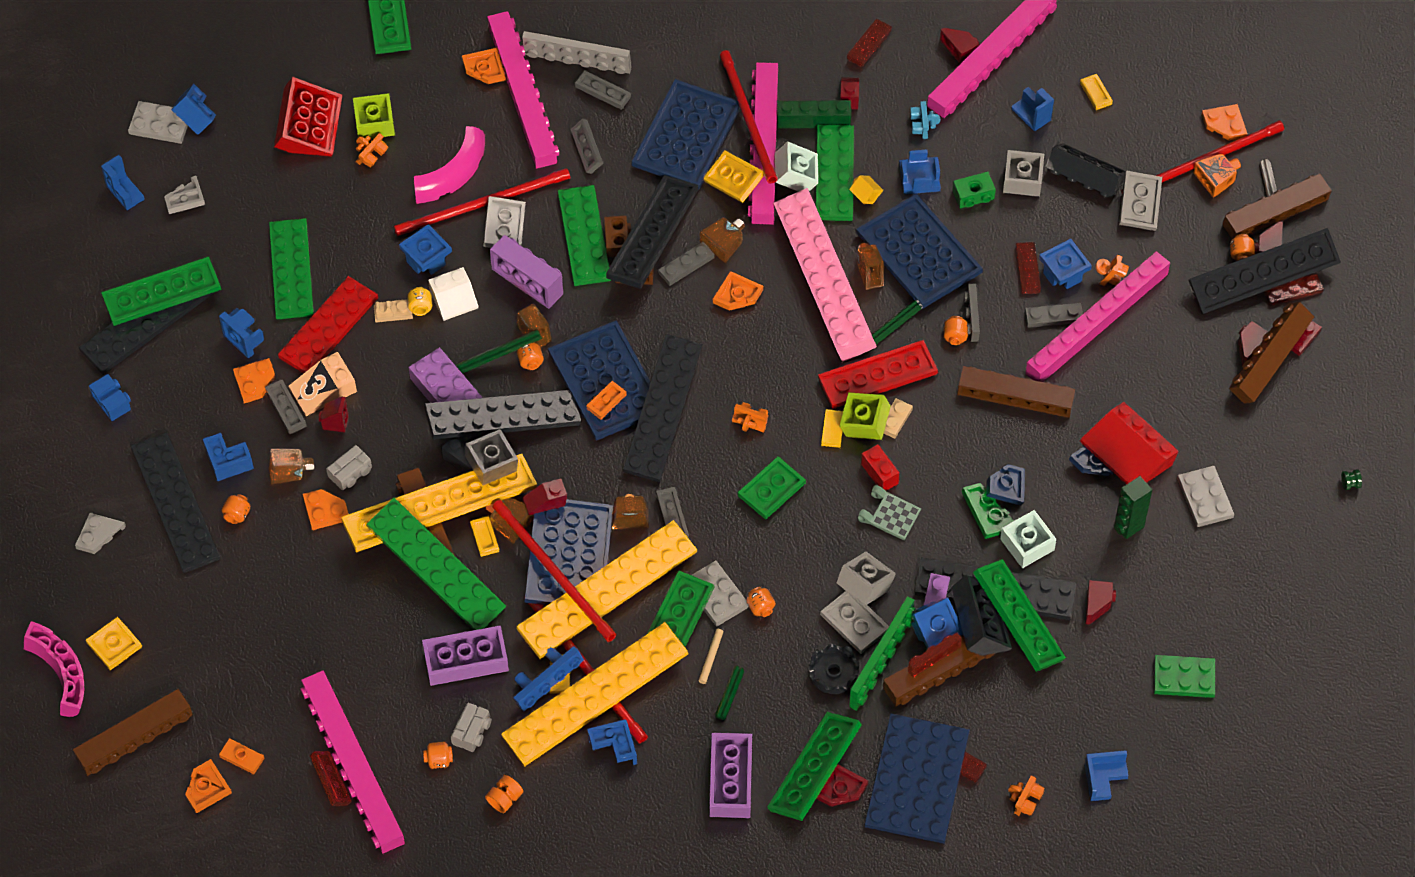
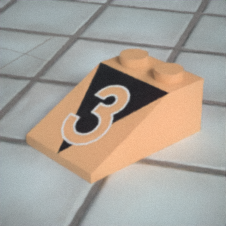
[289,352,357,416]

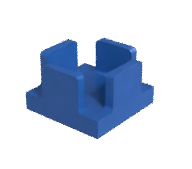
[899,150,941,194]
[399,224,452,275]
[1039,239,1092,289]
[219,308,264,358]
[911,597,963,651]

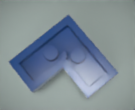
[171,83,216,134]
[1012,87,1054,131]
[101,155,145,210]
[203,433,254,481]
[587,719,637,765]
[1085,751,1128,801]

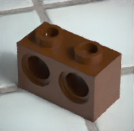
[604,216,631,258]

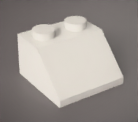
[428,267,478,321]

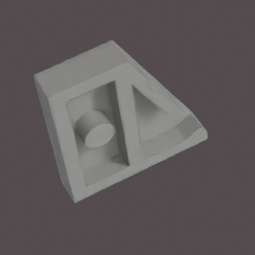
[164,176,205,214]
[75,513,126,554]

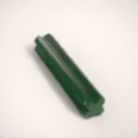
[715,666,744,720]

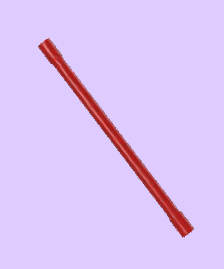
[720,50,778,184]
[1121,120,1284,194]
[394,168,570,236]
[492,500,616,642]
[524,597,648,744]

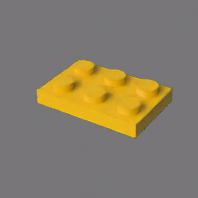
[704,150,764,203]

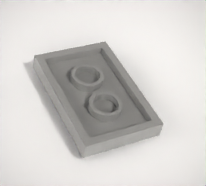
[128,101,188,144]
[1119,171,1162,231]
[483,196,526,248]
[1177,466,1234,527]
[692,561,749,627]
[820,591,889,654]

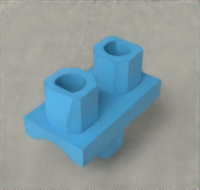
[910,101,940,139]

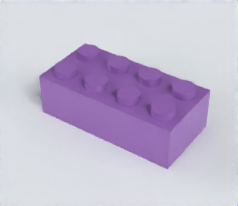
[490,235,563,309]
[409,347,483,403]
[422,626,509,686]
[710,733,752,818]

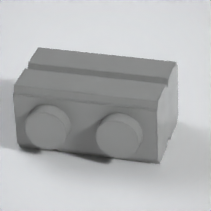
[326,445,372,490]
[451,703,492,752]

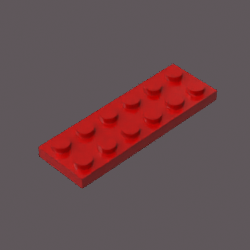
[278,276,378,374]
[818,340,938,409]

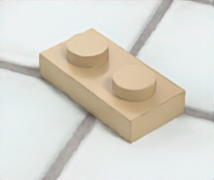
[884,398,913,439]

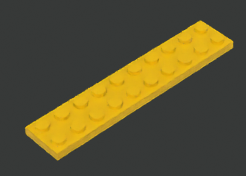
[342,454,537,552]
[516,520,697,659]
[501,622,688,767]

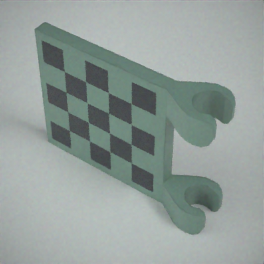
[858,485,921,541]

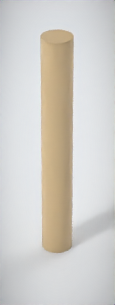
[699,629,723,684]

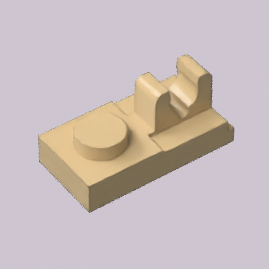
[374,299,413,322]

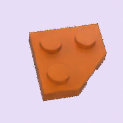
[462,48,506,84]
[1201,104,1247,141]
[713,271,764,311]
[233,358,275,403]
[303,489,349,530]
[185,759,232,813]

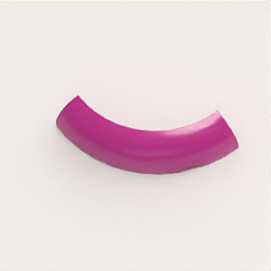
[414,126,485,204]
[24,621,84,717]

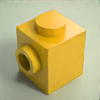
[849,175,883,204]

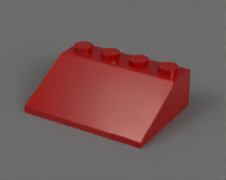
[274,77,342,156]
[1080,402,1179,484]

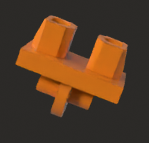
[356,133,388,168]
[1095,254,1129,286]
[732,402,768,433]
[1008,776,1045,816]

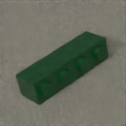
[778,100,851,128]
[1114,476,1152,539]

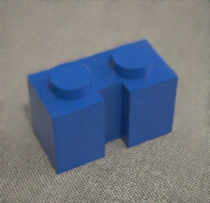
[89,374,131,421]

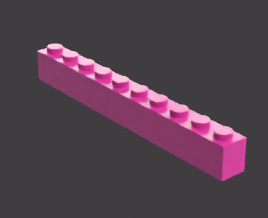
[927,0,1057,118]
[487,11,559,169]
[748,63,778,224]
[1025,251,1170,382]
[300,671,405,854]

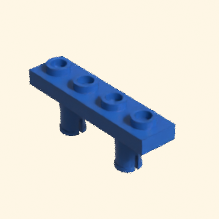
[513,646,584,711]

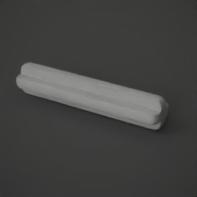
[1260,159,1277,197]

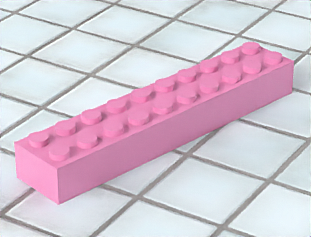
[774,188,877,362]

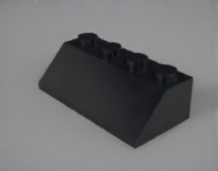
[1046,143,1126,197]
[951,574,1012,656]

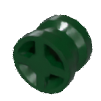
[1341,469,1362,490]

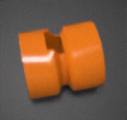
[485,775,523,814]

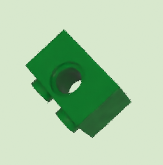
[952,172,996,208]

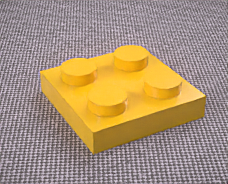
[86,617,142,670]

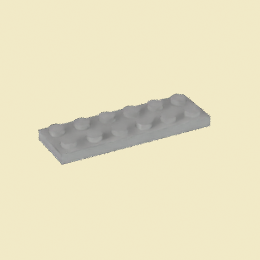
[522,31,632,74]

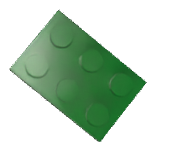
[738,457,806,520]
[1154,655,1215,698]

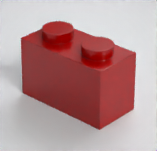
[861,445,899,491]

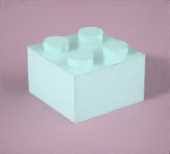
[775,142,818,192]
[1000,510,1056,568]

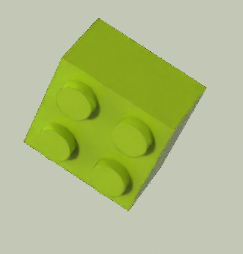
[353,93,395,139]
[840,393,891,440]

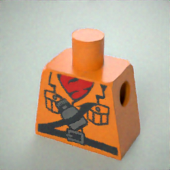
[1193,154,1241,198]

